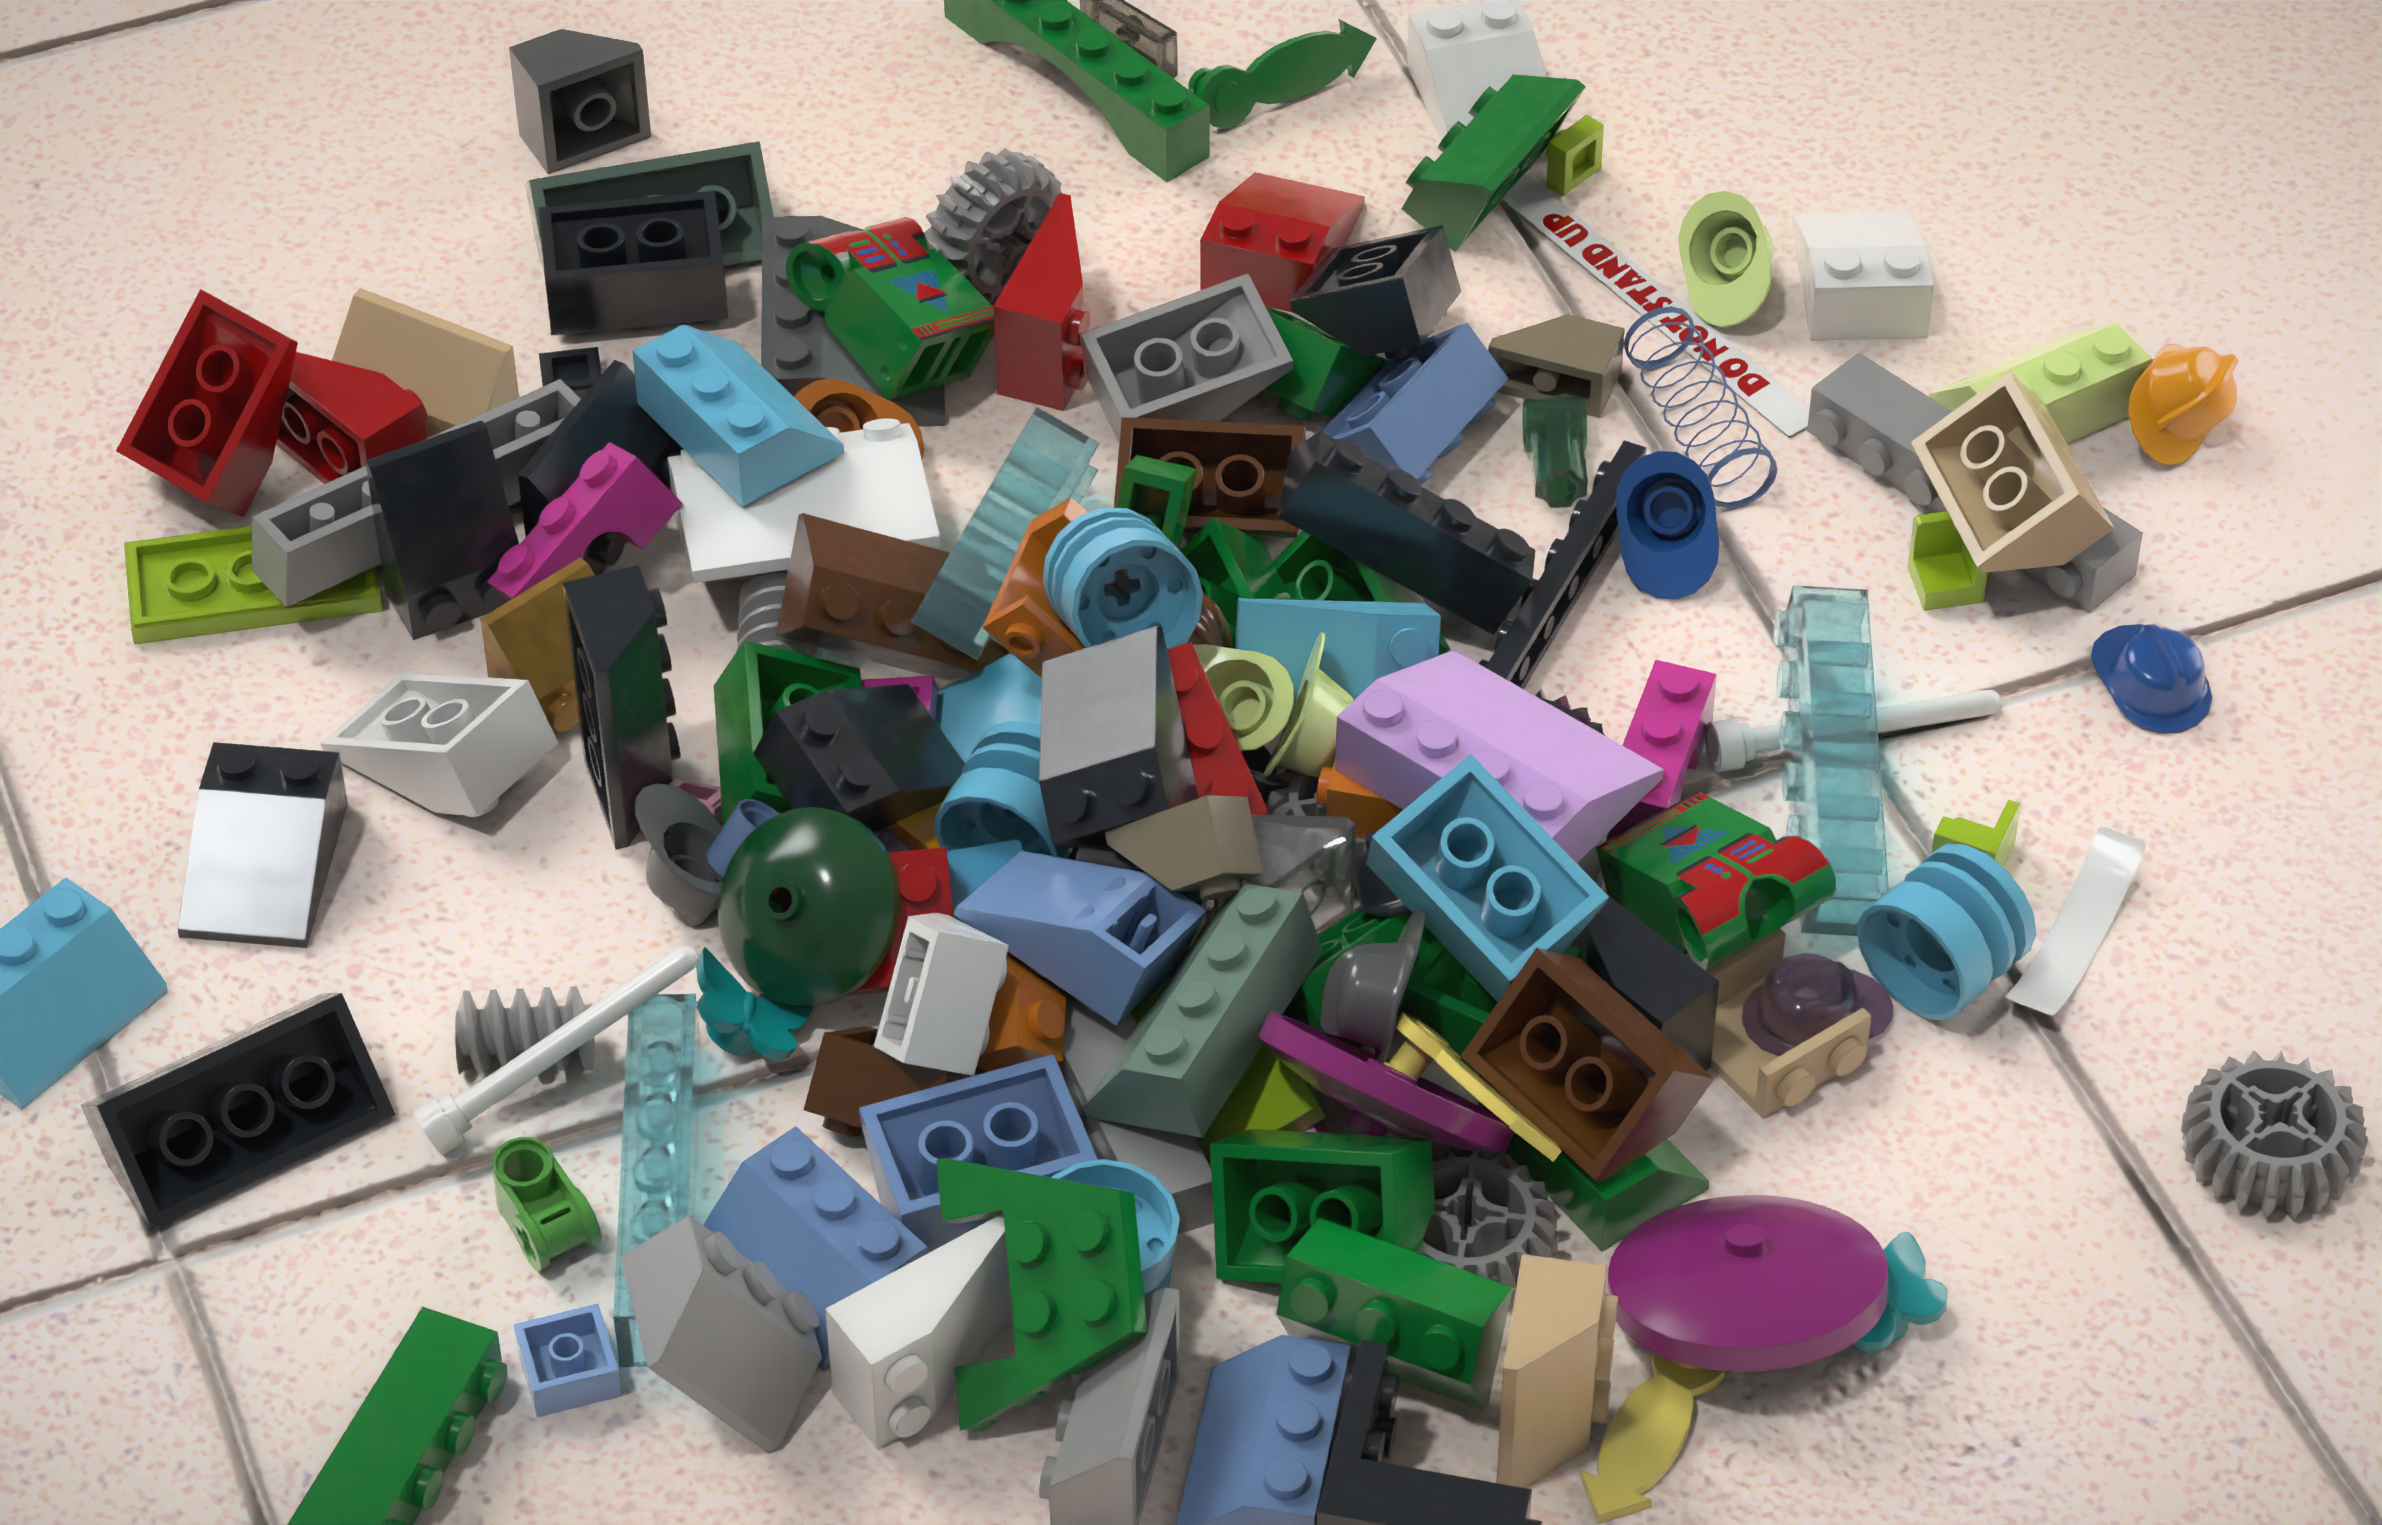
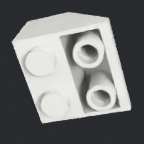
[874,913,1009,1076]

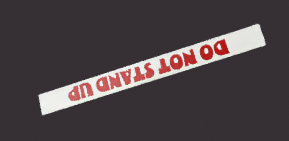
[1502,174,1810,437]

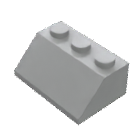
[620,1215,822,1453]
[1039,1287,1180,1525]

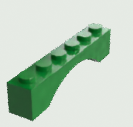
[944,0,1210,182]

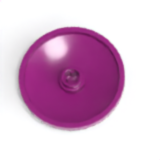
[1258,1011,1515,1153]
[1608,1195,1888,1372]

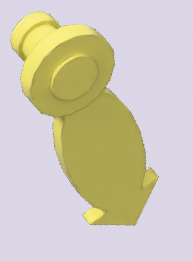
[1383,1012,1562,1162]
[1580,1352,1726,1524]

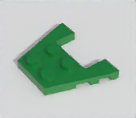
[936,1158,1147,1432]

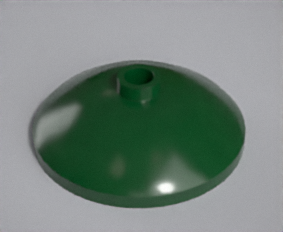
[718,807,900,1006]

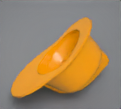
[2128,344,2239,465]

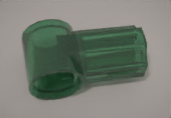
[1522,397,1588,508]

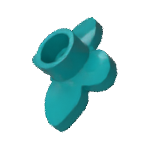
[696,947,813,1061]
[1853,1231,1948,1352]

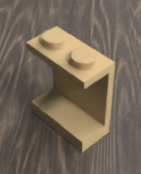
[1706,928,1871,1119]

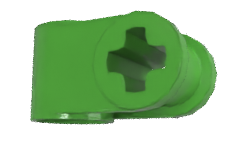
[492,1137,602,1272]

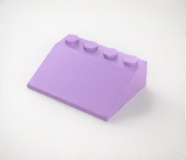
[1335,650,1664,863]

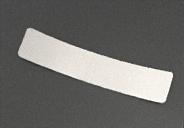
[2005,827,2146,1016]

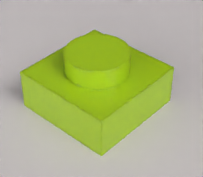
[1546,114,1604,196]

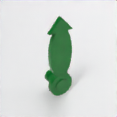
[1188,18,1377,129]

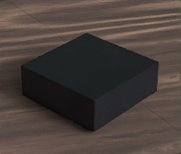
[539,347,602,399]

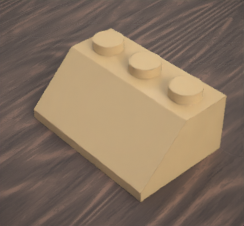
[332,288,519,438]
[1910,370,2115,573]
[1496,1254,1618,1488]

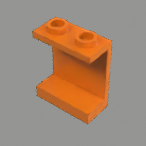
[982,497,1122,679]

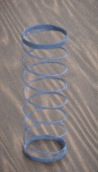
[1624,306,1778,509]

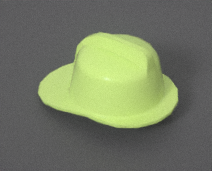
[1678,191,1773,327]
[1263,632,1354,779]
[1193,644,1295,751]

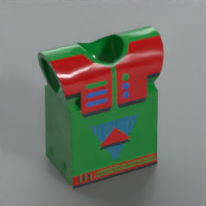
[785,217,995,400]
[1596,791,1836,970]

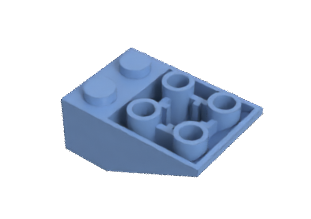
[953,851,1207,1026]

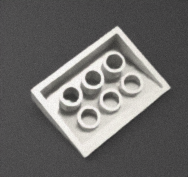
[667,418,941,583]

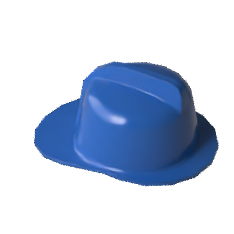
[1616,451,1720,600]
[2091,624,2212,734]

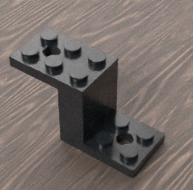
[1317,1340,1543,1525]

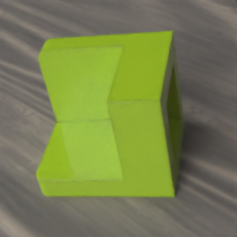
[1907,511,1988,611]
[1931,799,2021,867]

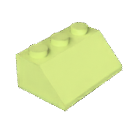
[1928,323,2153,444]

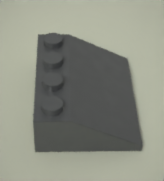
[761,215,945,427]

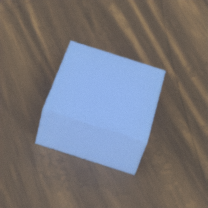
[513,1303,622,1417]

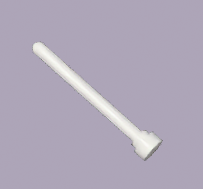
[1705,690,2001,772]
[412,945,699,1156]

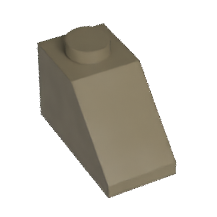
[1488,314,1625,418]
[1105,795,1264,901]

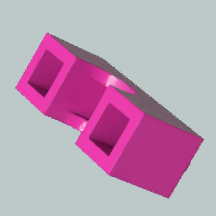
[487,442,683,602]
[1608,659,1717,840]

